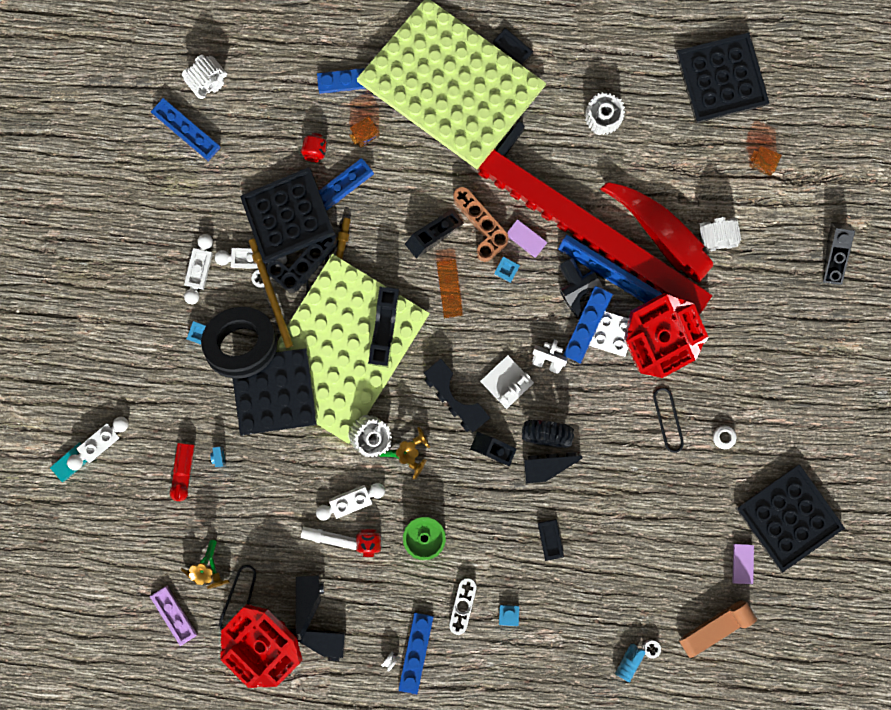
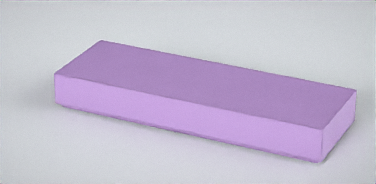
[150,585,198,646]

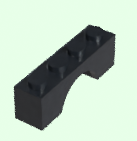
[368,286,400,368]
[423,359,490,433]

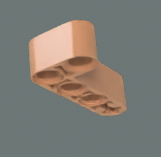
[453,187,509,262]
[679,600,758,658]

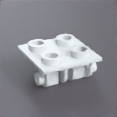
[590,311,629,357]
[480,355,534,409]

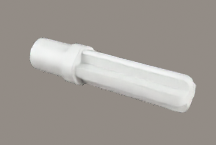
[301,527,356,550]

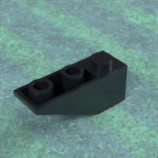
[823,222,855,285]
[523,452,583,484]

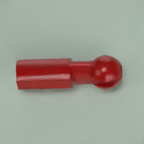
[169,443,195,502]

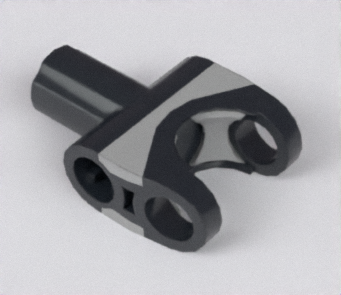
[558,258,603,319]

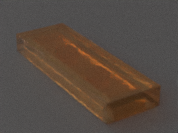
[436,259,463,319]

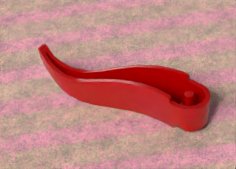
[600,182,714,282]

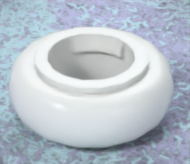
[713,425,737,449]

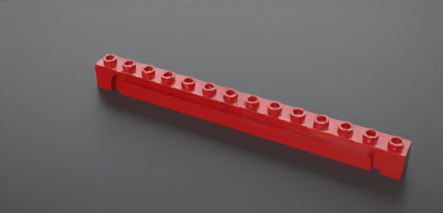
[477,150,713,315]

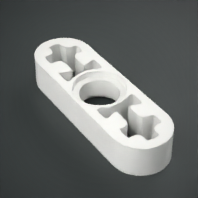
[449,578,476,635]

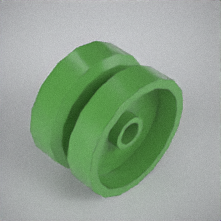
[403,516,446,560]

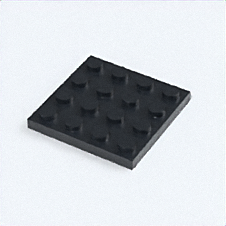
[676,33,770,124]
[240,167,336,264]
[232,348,318,436]
[735,464,845,573]

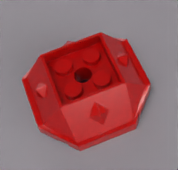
[624,293,708,378]
[220,604,303,688]

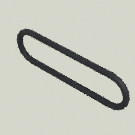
[653,387,684,453]

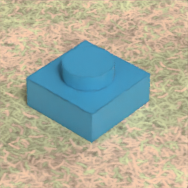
[494,257,520,283]
[186,321,206,345]
[210,447,226,467]
[499,605,519,626]

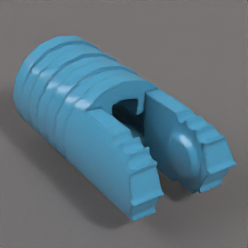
[614,644,645,683]

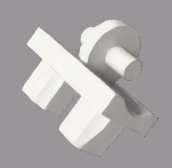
[532,339,568,374]

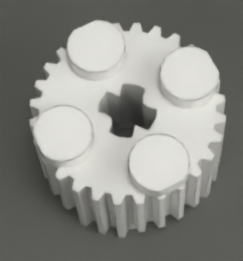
[182,55,227,99]
[585,92,625,135]
[700,217,741,252]
[348,415,392,457]

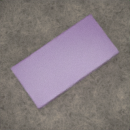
[507,220,547,258]
[732,544,754,584]

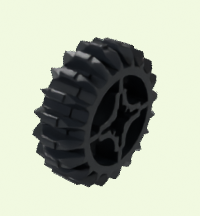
[522,420,574,448]

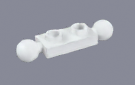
[184,234,213,304]
[215,248,287,269]
[67,417,129,470]
[316,483,385,520]

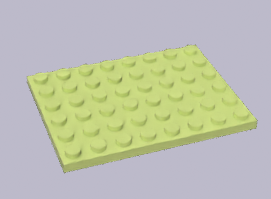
[357,0,546,169]
[276,254,430,444]

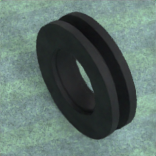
[201,307,277,378]

